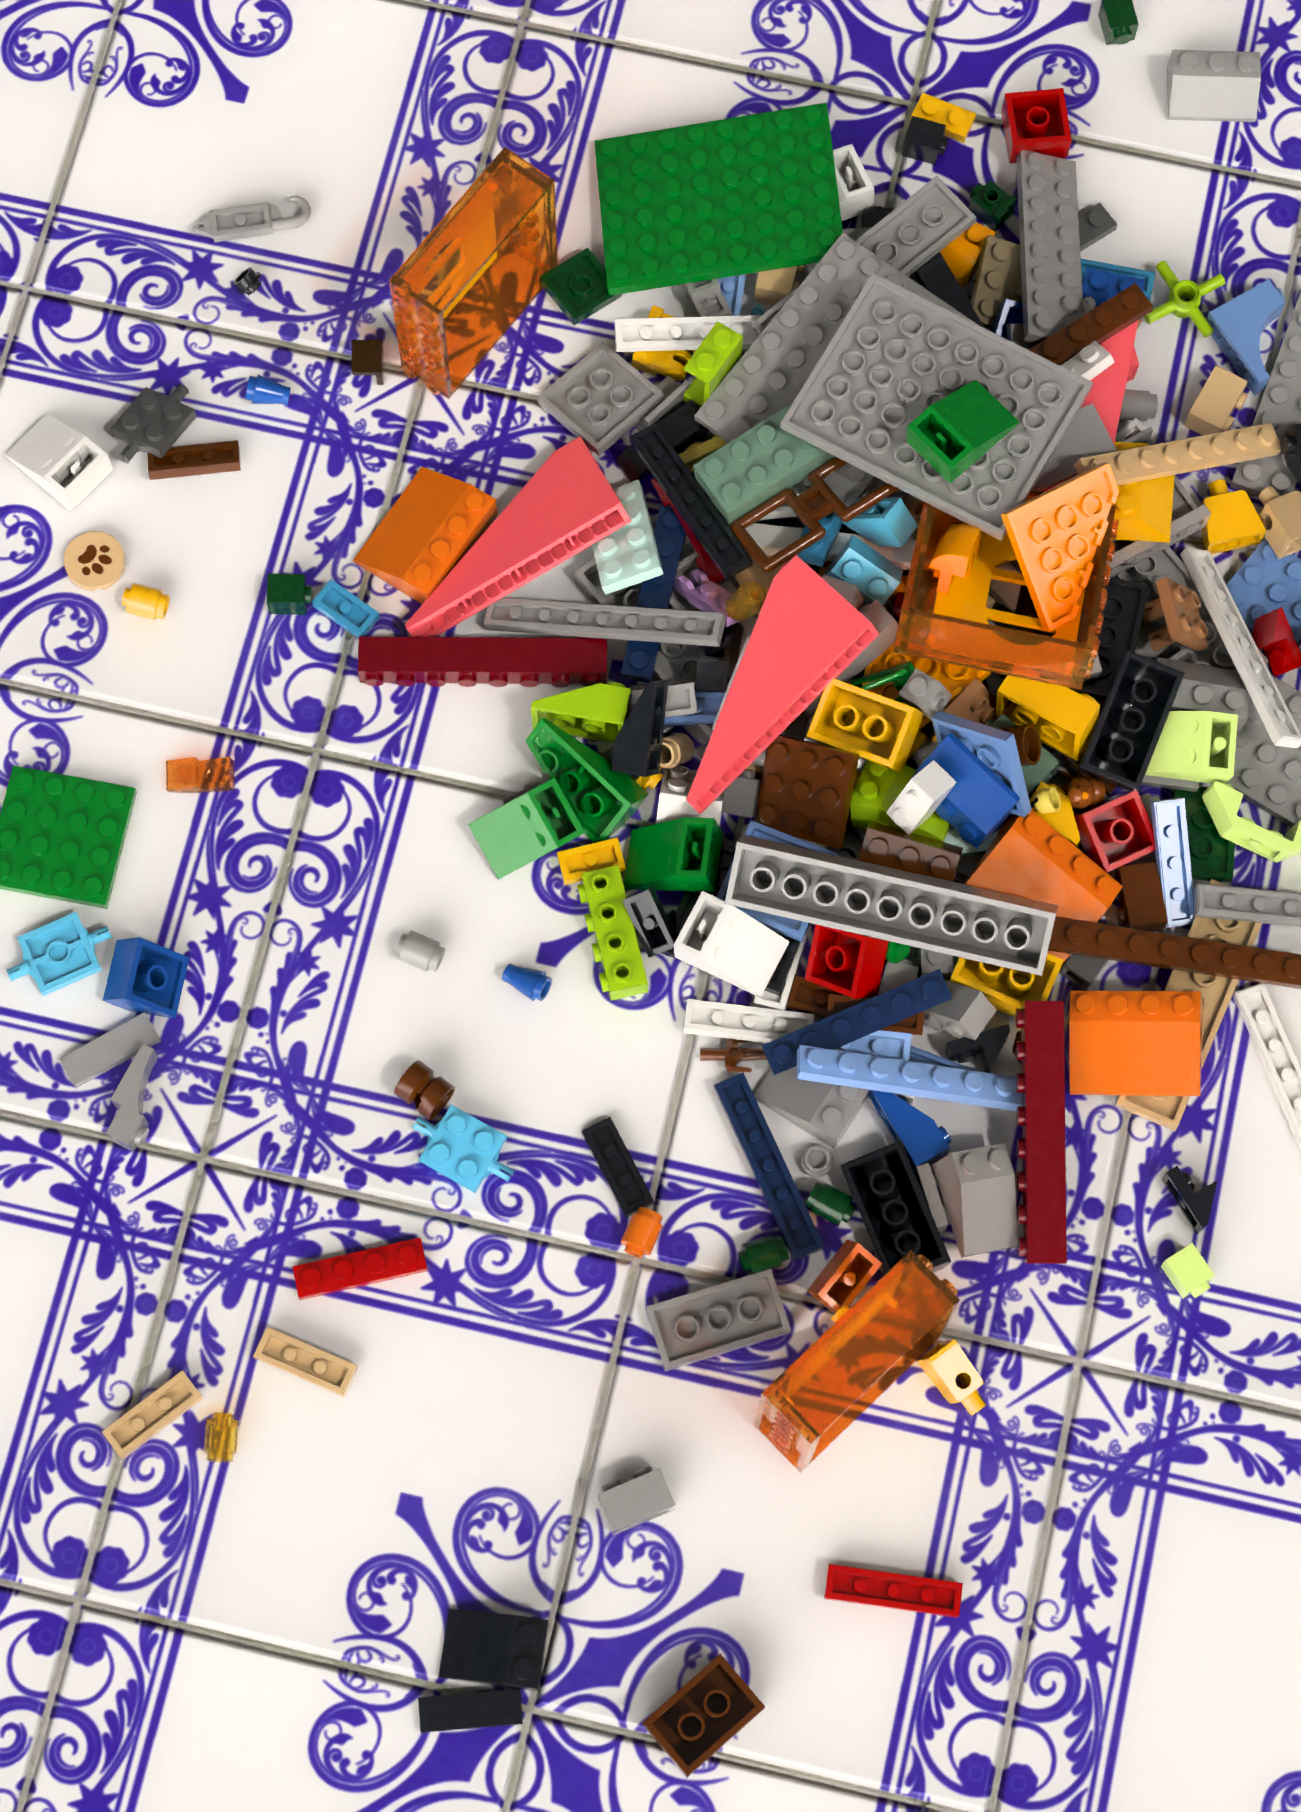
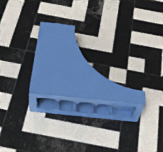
[1207,279,1285,396]

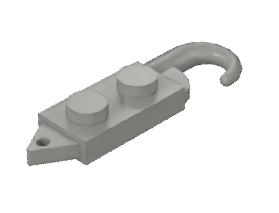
[192,196,311,243]

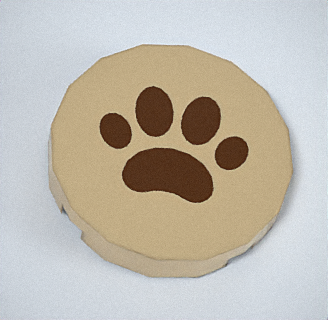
[63,531,126,591]

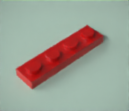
[292,1237,428,1300]
[824,1564,963,1618]

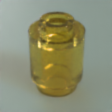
[726,581,767,621]
[203,1413,239,1462]

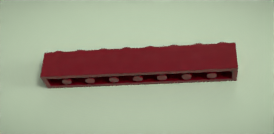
[358,636,607,688]
[1015,1001,1067,1264]

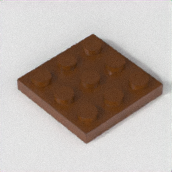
[754,734,860,848]

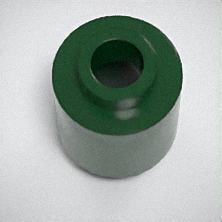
[805,1182,856,1226]
[738,1234,789,1275]

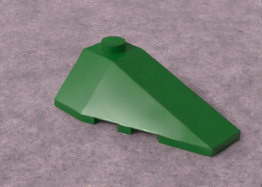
[525,718,649,843]

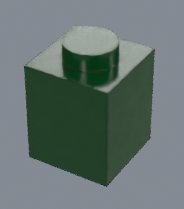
[1098,0,1139,45]
[266,574,313,615]

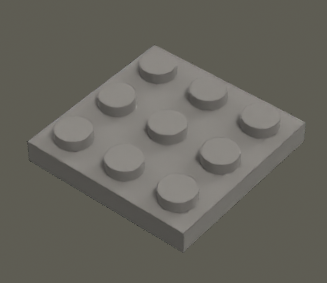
[537,342,665,456]

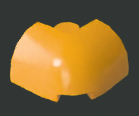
[940,222,996,287]
[929,523,982,594]

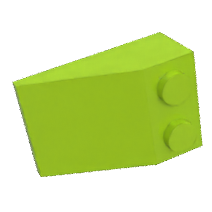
[531,682,631,743]
[850,760,951,842]

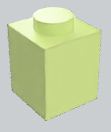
[1161,1243,1215,1299]

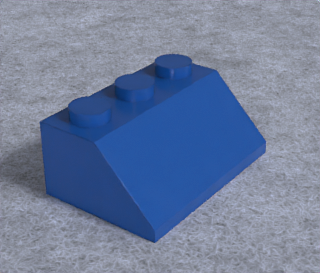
[910,733,1021,849]

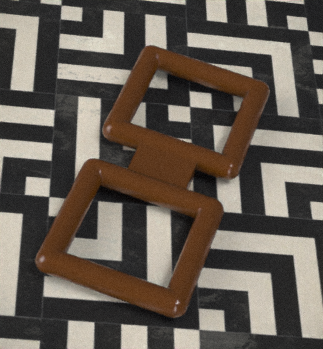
[730,456,899,572]

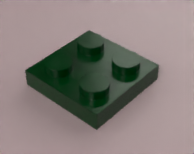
[539,247,622,326]

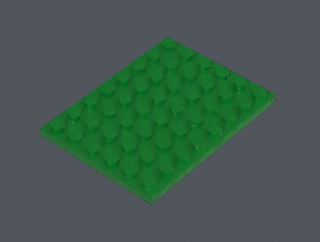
[594,102,843,295]

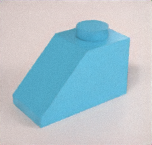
[840,497,918,547]

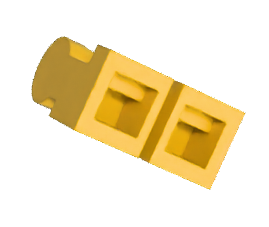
[632,305,696,381]

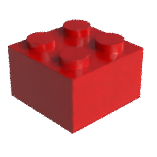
[1001,88,1072,163]
[1074,790,1155,873]
[804,925,889,999]

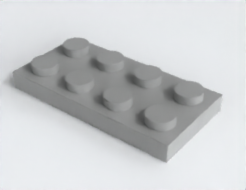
[646,1269,791,1372]

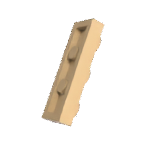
[253,1326,358,1397]
[102,1370,203,1460]

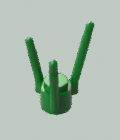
[851,661,915,703]

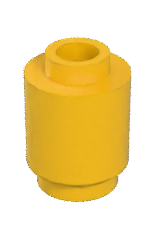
[122,583,170,620]

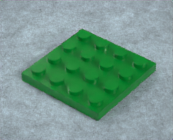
[0,766,137,909]

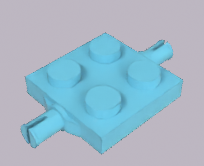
[6,912,112,996]
[413,1105,514,1194]

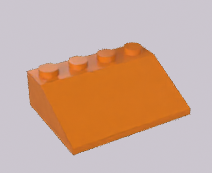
[353,467,498,604]
[964,810,1123,963]
[1069,991,1203,1096]

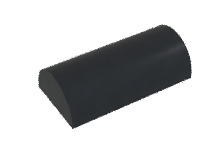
[1079,649,1185,791]
[840,1141,951,1286]

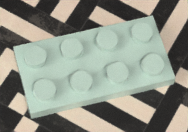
[592,479,664,595]

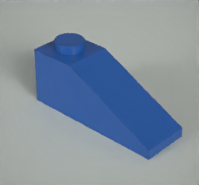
[868,1090,951,1171]

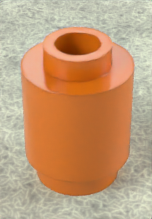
[620,1207,663,1258]

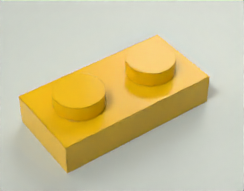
[910,92,976,143]
[557,837,626,885]

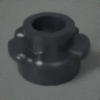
[233,267,261,295]

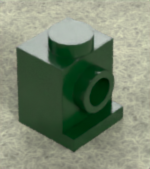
[969,180,1017,232]

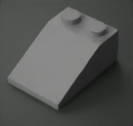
[754,1066,870,1149]
[932,1143,1018,1258]

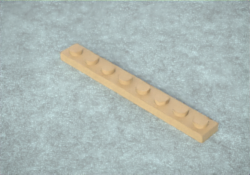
[1074,423,1281,486]

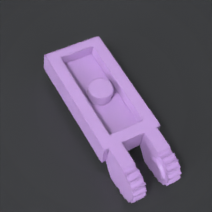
[675,569,751,627]

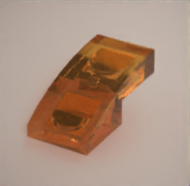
[166,757,234,793]

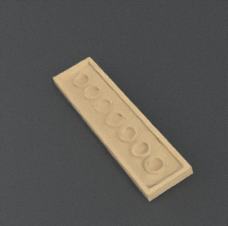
[1115,879,1262,1131]

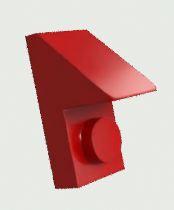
[1252,607,1301,677]

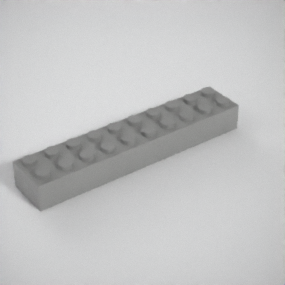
[725,835,1058,976]

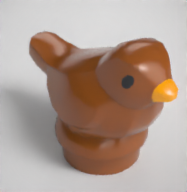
[1057,777,1105,809]

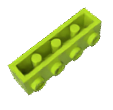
[577,865,648,1001]

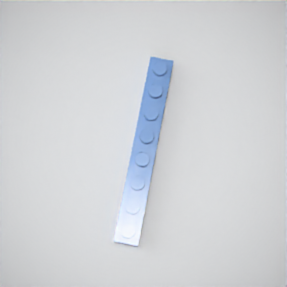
[797,1045,1022,1111]

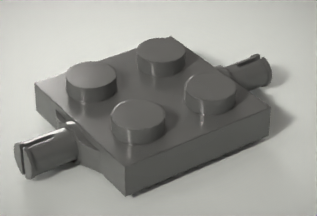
[111,384,197,464]

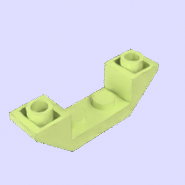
[1202,781,1301,863]

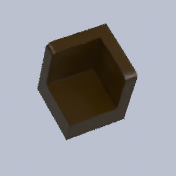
[351,340,384,385]

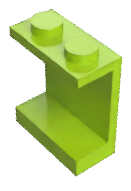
[683,321,743,409]

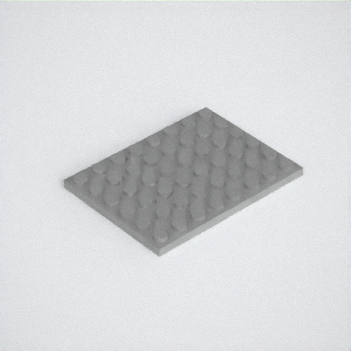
[694,233,980,516]
[780,273,1093,541]

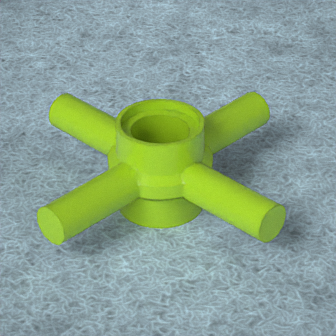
[1144,260,1225,338]

